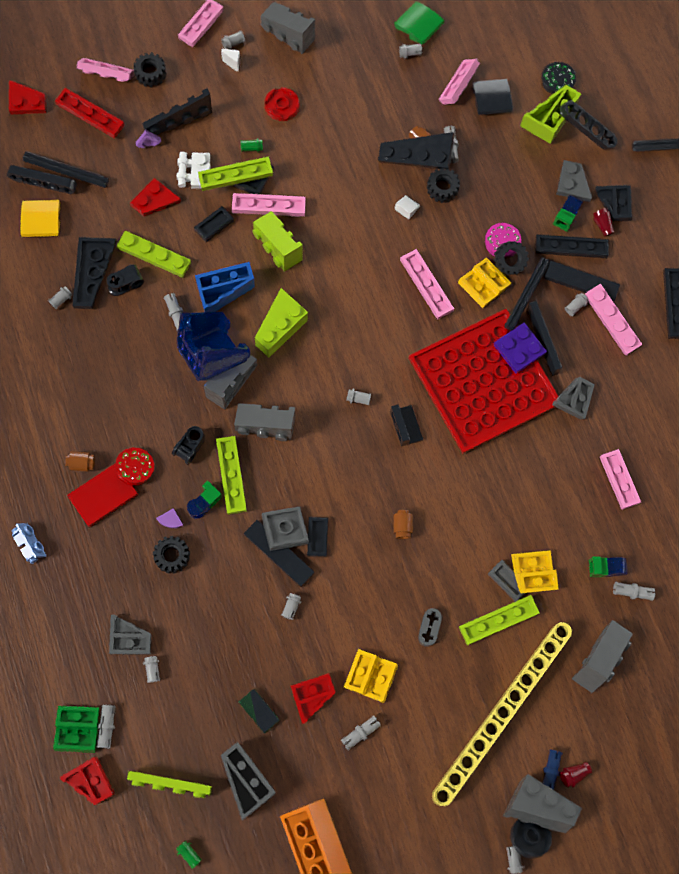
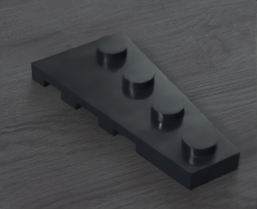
[142,88,213,136]
[378,132,455,170]
[72,237,117,309]

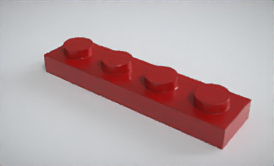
[55,88,125,139]

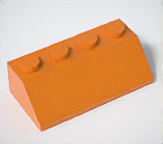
[280,799,352,874]

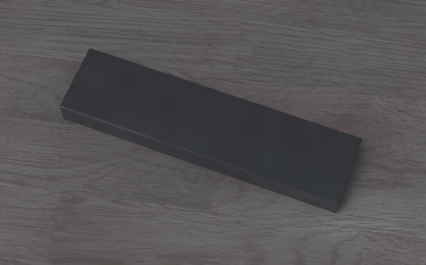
[535,234,609,258]
[544,261,620,303]
[663,268,679,339]
[527,301,562,376]
[243,520,314,587]

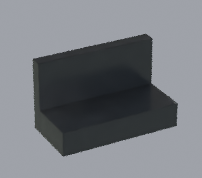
[390,404,423,447]

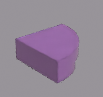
[136,130,161,148]
[156,508,183,529]

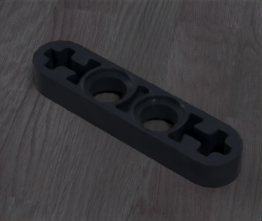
[560,101,617,150]
[6,165,77,194]

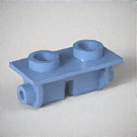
[12,523,46,564]

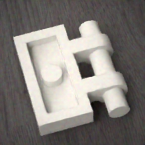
[177,152,211,189]

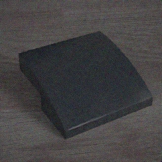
[472,79,513,115]

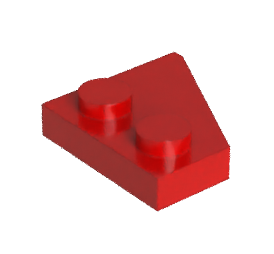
[9,81,46,115]
[130,178,181,217]
[290,673,335,724]
[60,757,115,805]

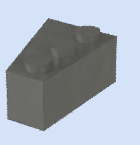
[261,2,315,54]
[203,347,257,410]
[234,403,295,441]
[572,620,633,693]
[221,742,276,820]
[503,774,582,833]

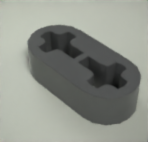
[418,608,442,647]

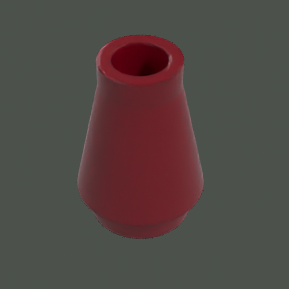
[593,208,614,237]
[560,762,592,788]

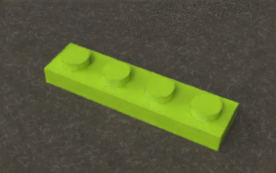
[198,157,273,191]
[117,231,191,278]
[216,436,247,515]
[459,595,539,645]
[127,771,212,798]

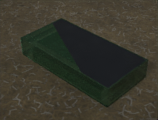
[238,689,280,734]

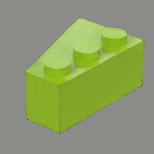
[520,85,581,144]
[252,211,303,272]
[255,288,308,358]

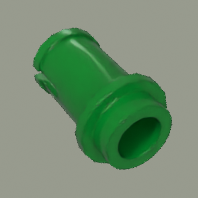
[241,138,263,153]
[176,840,202,869]

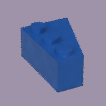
[195,262,255,317]

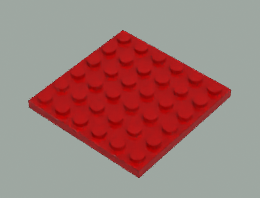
[408,308,559,454]

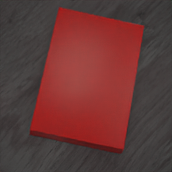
[67,464,138,528]

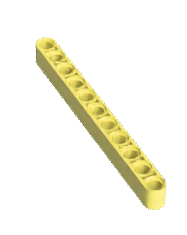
[432,622,572,806]

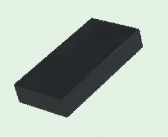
[194,206,234,242]
[307,517,328,557]

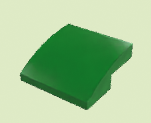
[394,1,445,45]
[53,706,100,753]

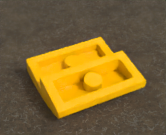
[21,200,60,237]
[458,258,511,308]
[511,550,558,593]
[344,649,398,703]

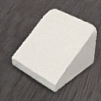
[222,49,240,71]
[395,195,420,219]

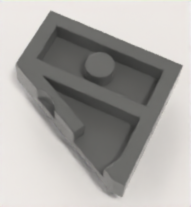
[556,160,592,202]
[552,377,595,420]
[109,615,151,655]

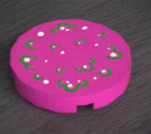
[485,223,521,258]

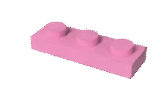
[178,0,223,47]
[77,58,134,82]
[439,59,480,104]
[600,449,641,510]

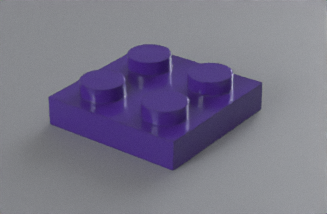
[493,323,547,374]

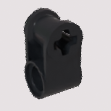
[107,264,144,296]
[172,426,205,465]

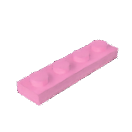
[232,193,306,217]
[400,249,454,320]
[584,284,642,356]

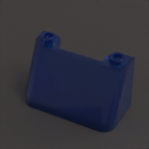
[177,312,250,381]

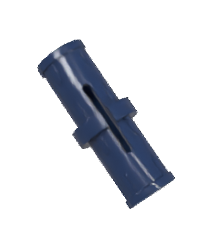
[543,750,563,790]

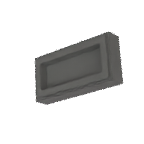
[488,560,524,602]

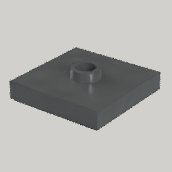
[262,506,309,551]

